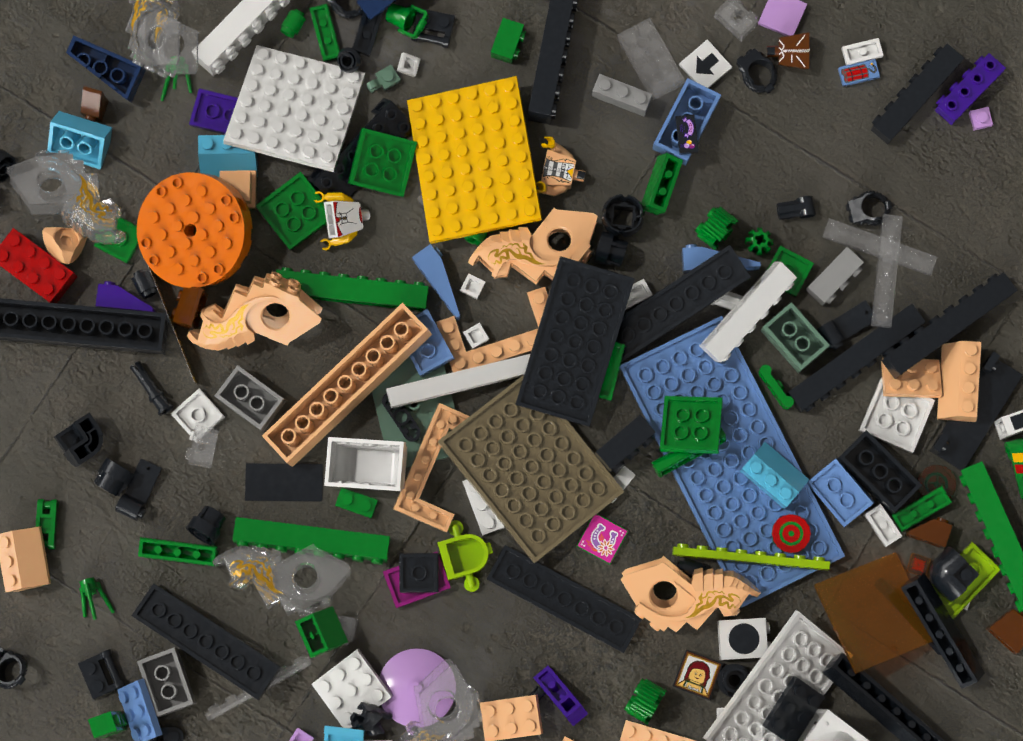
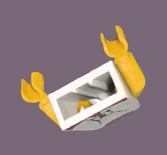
[314,191,370,250]

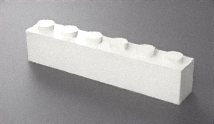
[700,261,797,363]

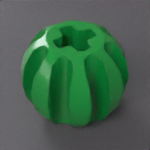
[745,227,774,256]

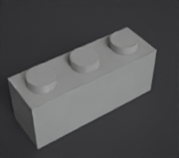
[592,74,652,117]
[806,247,864,306]

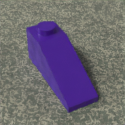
[95,281,156,312]
[533,666,588,726]

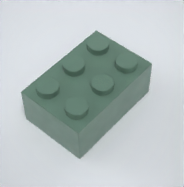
[760,302,830,374]

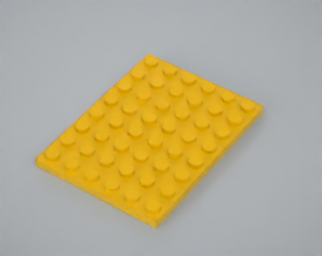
[407,76,542,244]

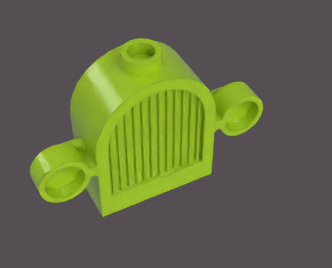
[437,520,493,592]

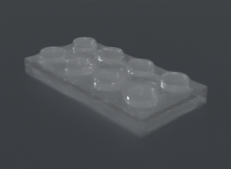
[617,18,686,101]

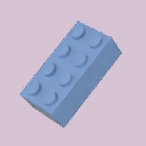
[652,78,721,166]

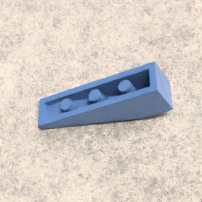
[412,244,461,321]
[681,244,761,274]

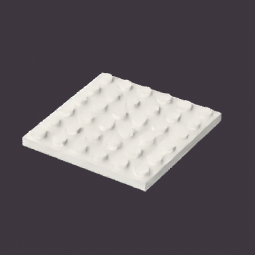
[223,45,365,172]

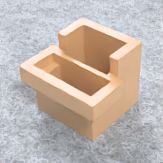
[219,170,257,209]

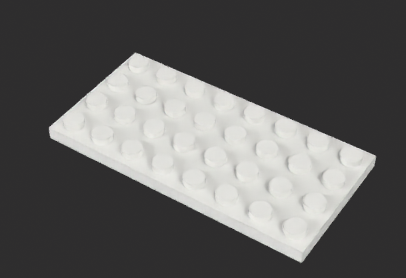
[703,611,852,741]

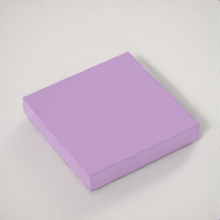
[758,0,807,36]

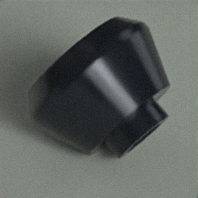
[337,47,362,73]

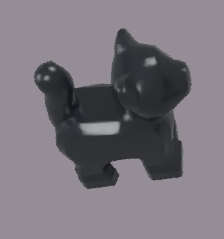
[350,702,393,736]

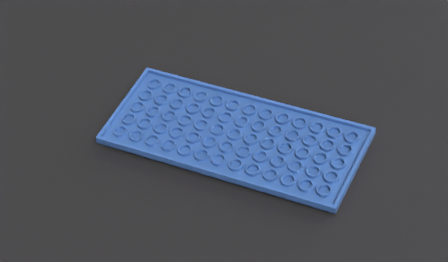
[620,316,845,608]

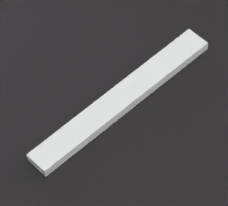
[386,354,530,408]

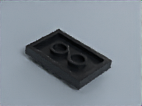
[762,676,825,741]

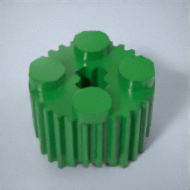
[695,207,739,250]
[624,678,667,725]

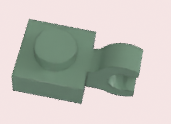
[367,64,401,93]

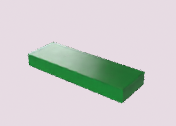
[309,4,340,62]
[892,485,952,532]

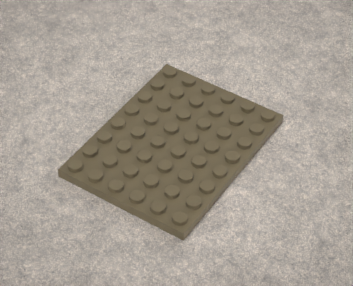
[438,375,624,563]

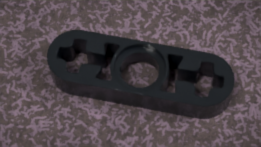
[382,393,421,442]

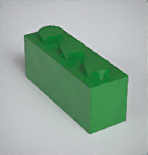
[641,153,683,215]
[88,711,128,738]

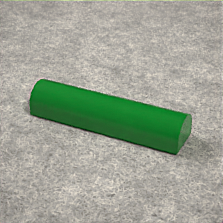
[651,428,726,478]
[138,537,218,566]

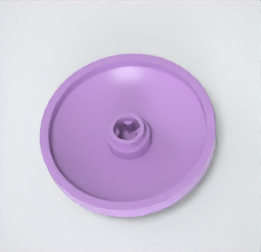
[379,649,456,727]

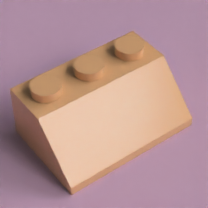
[0,527,51,592]

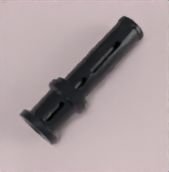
[130,361,174,416]

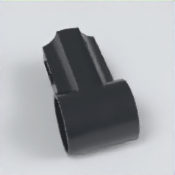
[776,196,816,220]

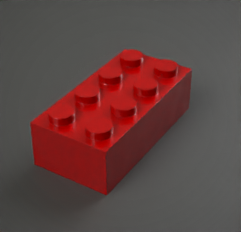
[0,228,78,303]

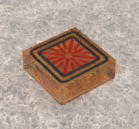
[906,553,931,575]

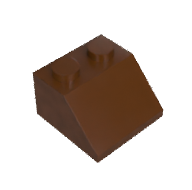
[171,287,208,330]

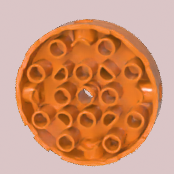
[137,172,253,288]

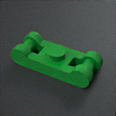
[758,365,794,410]
[36,499,59,550]

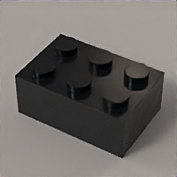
[595,415,655,473]

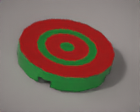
[771,514,811,553]

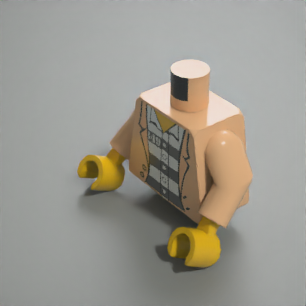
[536,136,586,196]

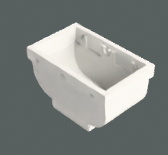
[324,437,408,491]

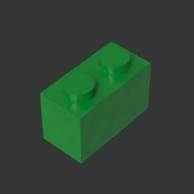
[491,18,526,64]

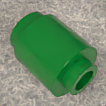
[280,9,306,38]

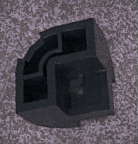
[54,412,103,467]
[929,546,980,602]

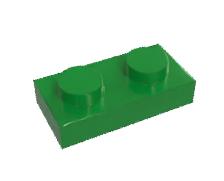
[335,487,378,519]

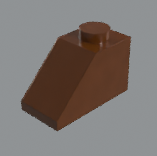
[81,86,109,122]
[905,517,953,549]

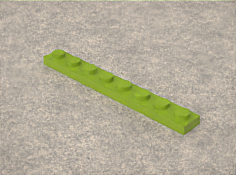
[672,544,830,571]

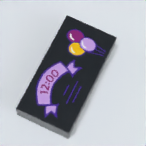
[675,114,699,155]

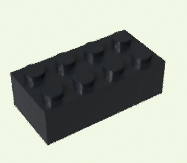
[838,430,922,514]

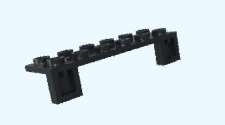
[307,98,412,196]
[930,352,1022,471]

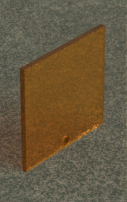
[814,552,933,674]

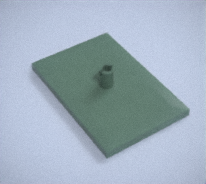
[372,356,455,468]

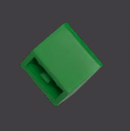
[295,606,349,658]

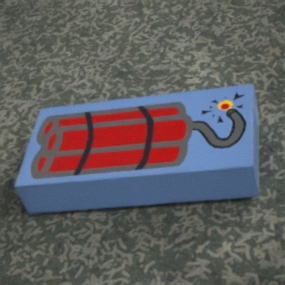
[838,59,880,87]

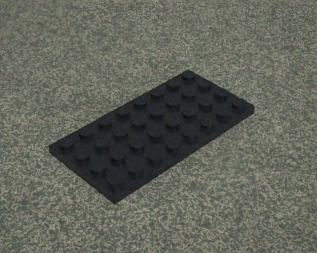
[515,256,635,427]

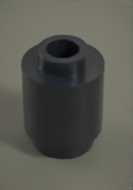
[131,269,157,299]
[677,557,706,579]

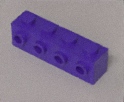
[935,53,1006,125]

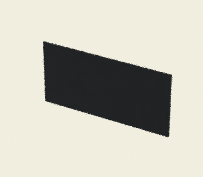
[245,463,323,501]

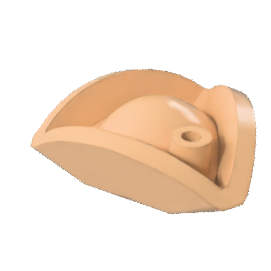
[42,227,88,264]

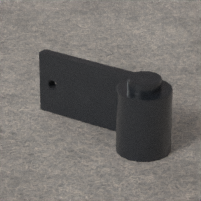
[817,300,878,350]
[115,458,162,521]

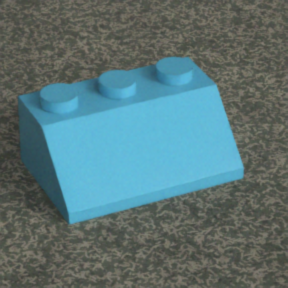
[47,111,112,170]
[198,135,258,177]
[740,442,809,509]

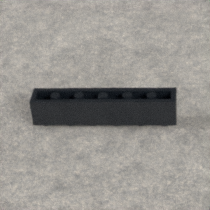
[871,43,964,145]
[901,572,985,689]

